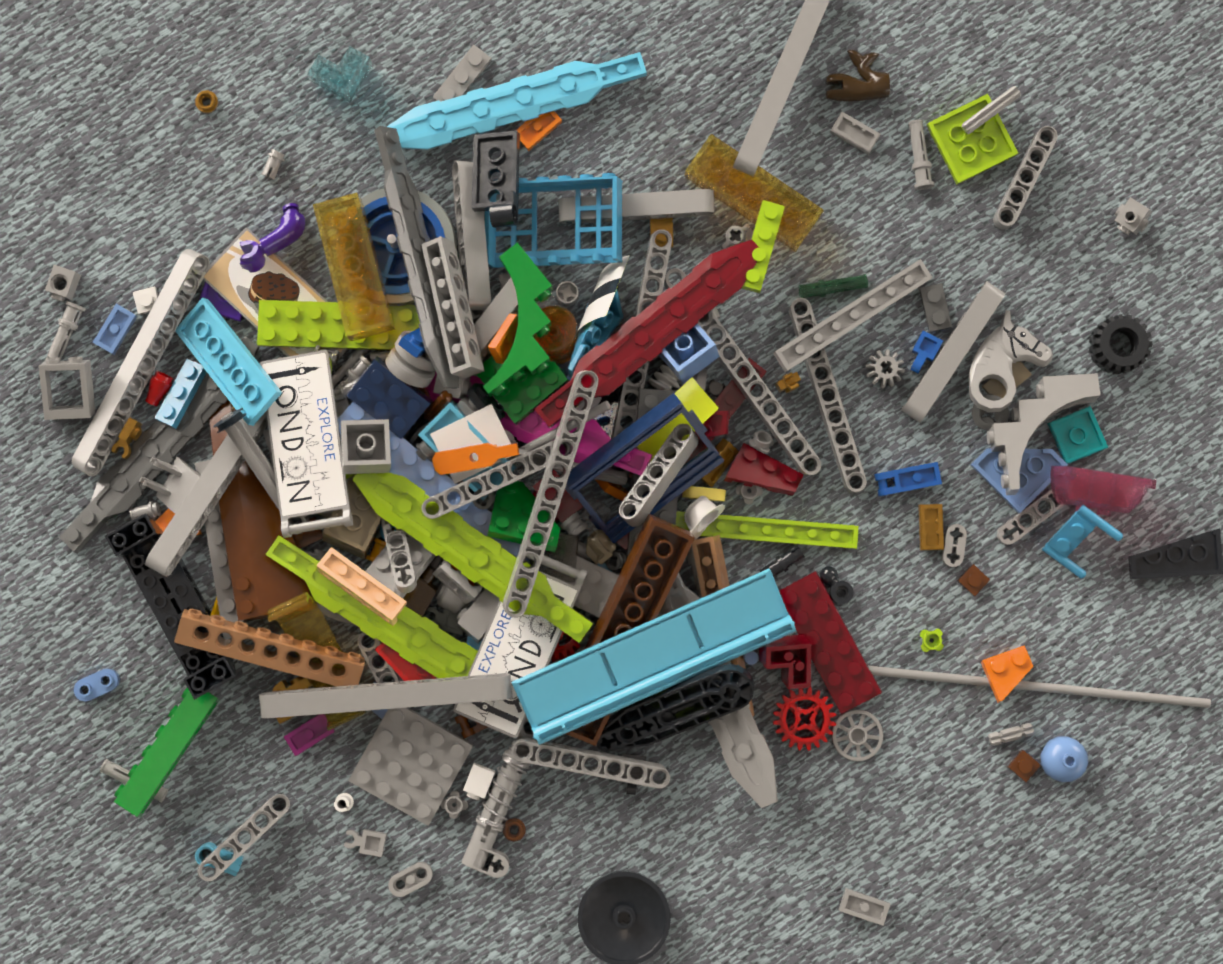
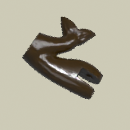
[825,50,890,102]

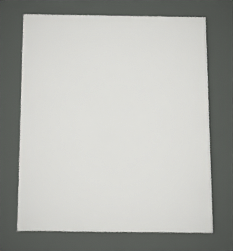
[430,404,511,483]

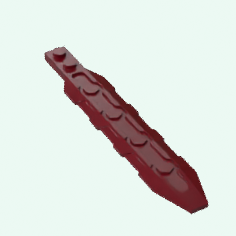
[535,239,759,429]

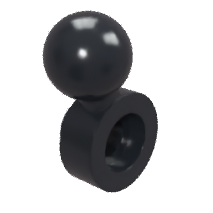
[820,566,854,605]

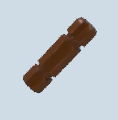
[424,390,453,422]

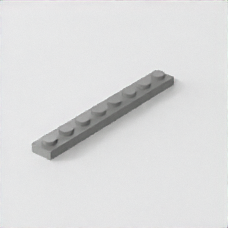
[773,259,933,372]
[195,460,247,639]

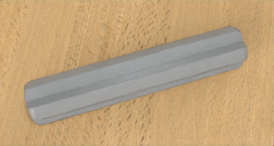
[962,86,1021,134]

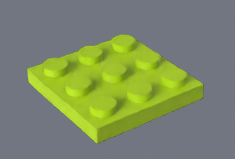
[926,94,1019,185]

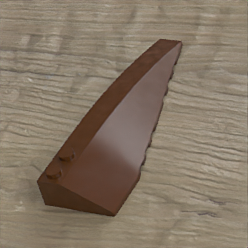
[209,400,313,622]

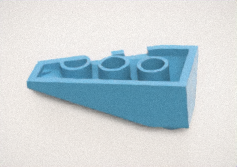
[568,289,623,378]

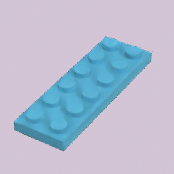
[175,297,282,426]

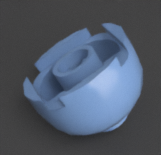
[1040,736,1088,782]

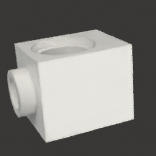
[463,763,496,800]

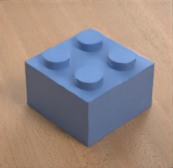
[659,324,720,383]

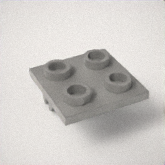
[139,457,200,514]

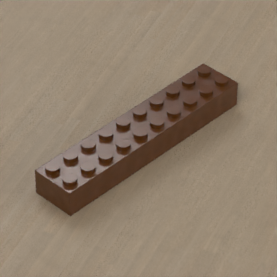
[566,514,695,746]

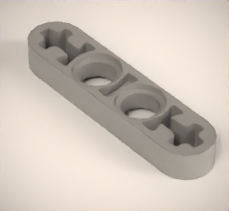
[997,483,1073,545]
[381,518,417,593]

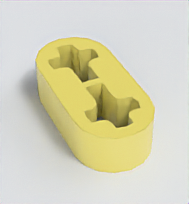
[682,486,726,502]

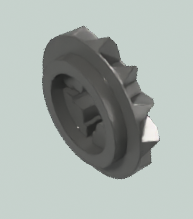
[972,394,1009,431]

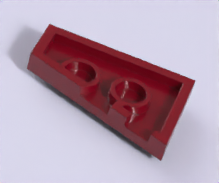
[724,443,804,496]

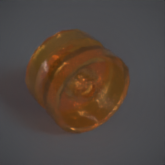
[535,306,580,364]

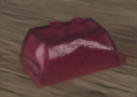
[1050,466,1157,516]

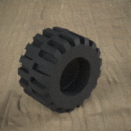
[1088,314,1152,374]

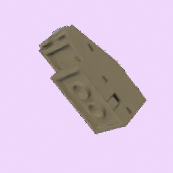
[322,474,382,560]

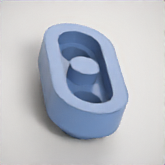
[74,669,120,701]

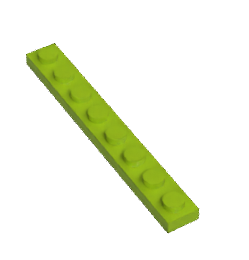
[676,511,859,549]

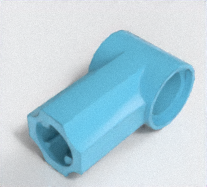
[195,842,244,876]

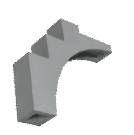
[987,373,1100,495]

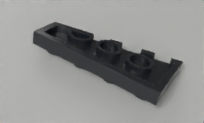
[1128,528,1223,579]

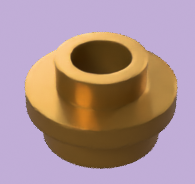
[195,90,218,113]

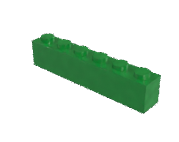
[114,688,220,818]

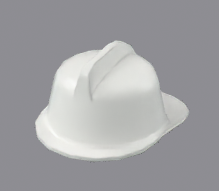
[685,496,725,540]

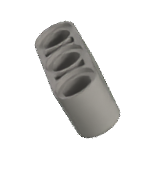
[357,632,401,683]

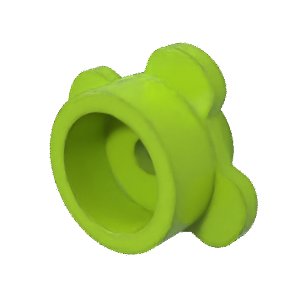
[920,629,944,652]

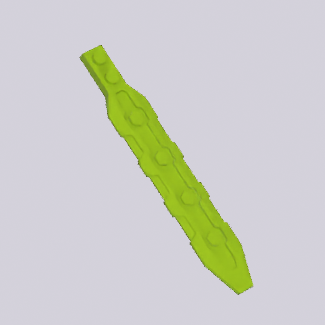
[353,473,593,643]
[266,536,478,678]

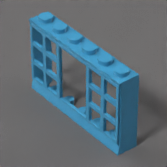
[485,173,623,268]

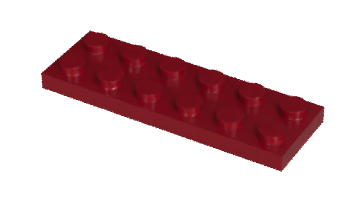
[779,571,882,714]

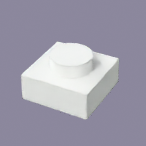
[133,286,158,315]

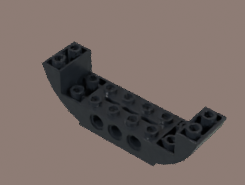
[105,513,236,700]

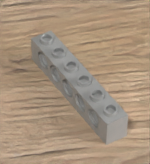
[421,236,484,379]

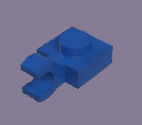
[910,331,943,374]

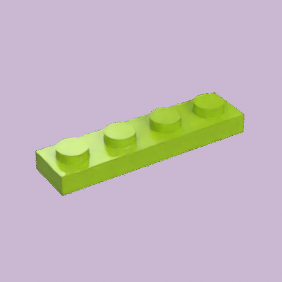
[742,200,785,293]

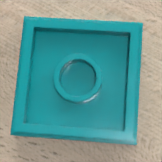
[1047,406,1108,464]

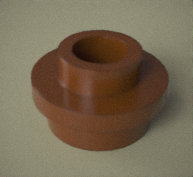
[503,818,526,842]

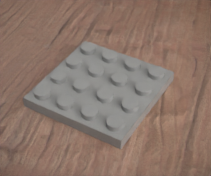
[348,707,474,826]

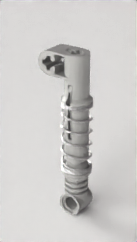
[461,716,534,878]

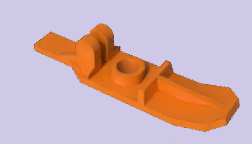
[432,443,520,475]

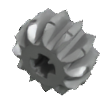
[865,349,905,388]

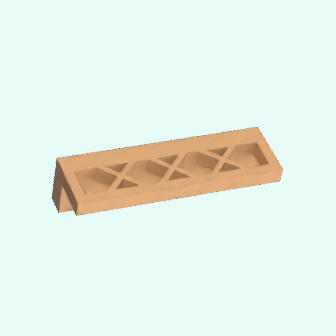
[317,547,407,626]

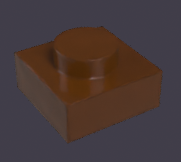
[957,564,990,596]
[1007,750,1041,782]

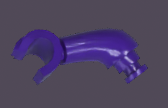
[240,203,305,273]

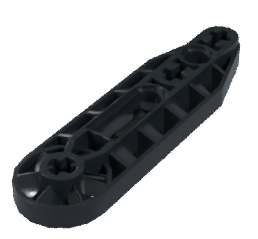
[596,664,755,752]

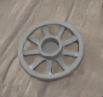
[832,709,883,761]

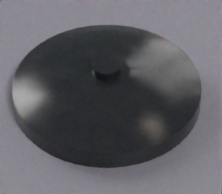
[578,870,671,964]

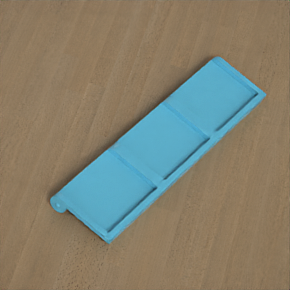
[512,569,796,745]

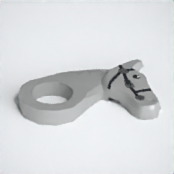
[969,310,1053,413]

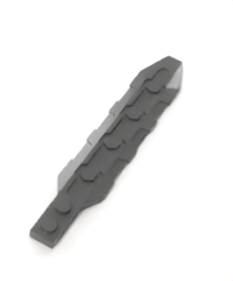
[374,126,459,389]
[59,336,259,553]

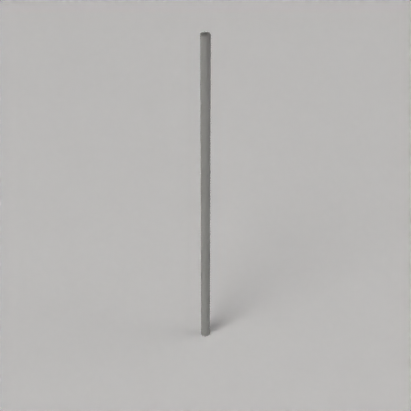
[869,666,1211,708]

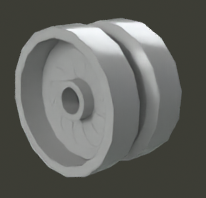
[385,330,435,388]

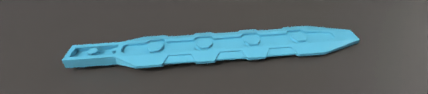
[387,52,647,150]

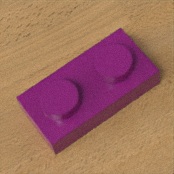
[284,714,336,756]

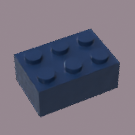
[346,356,431,439]

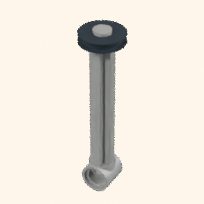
[213,408,310,534]

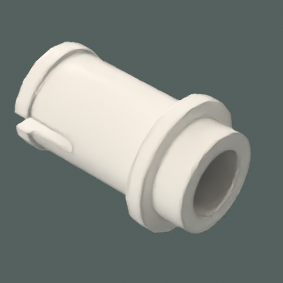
[334,793,354,812]

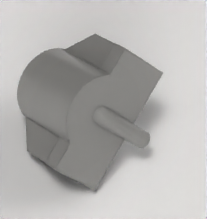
[721,223,754,249]

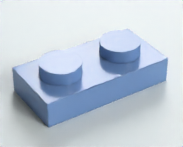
[93,304,138,355]

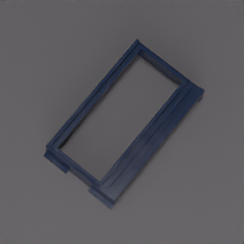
[565,393,724,544]

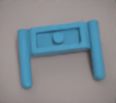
[1042,505,1123,578]

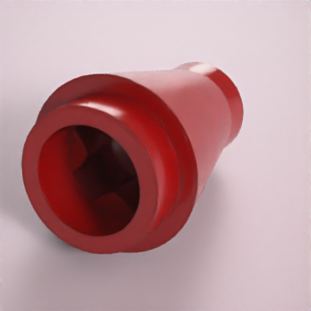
[145,371,173,406]

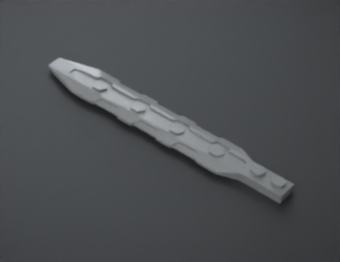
[661,572,778,808]

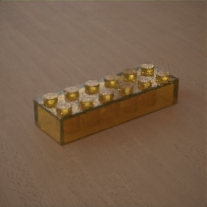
[684,134,824,252]
[313,192,395,341]

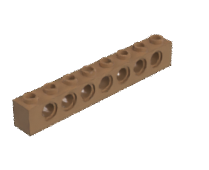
[174,609,365,686]

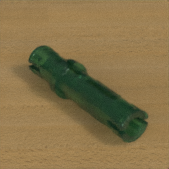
[798,274,868,298]

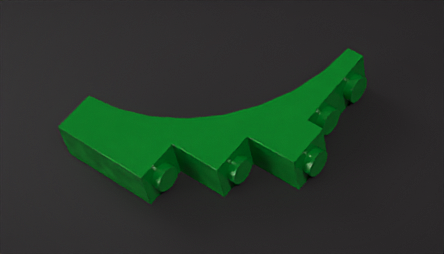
[483,242,553,397]

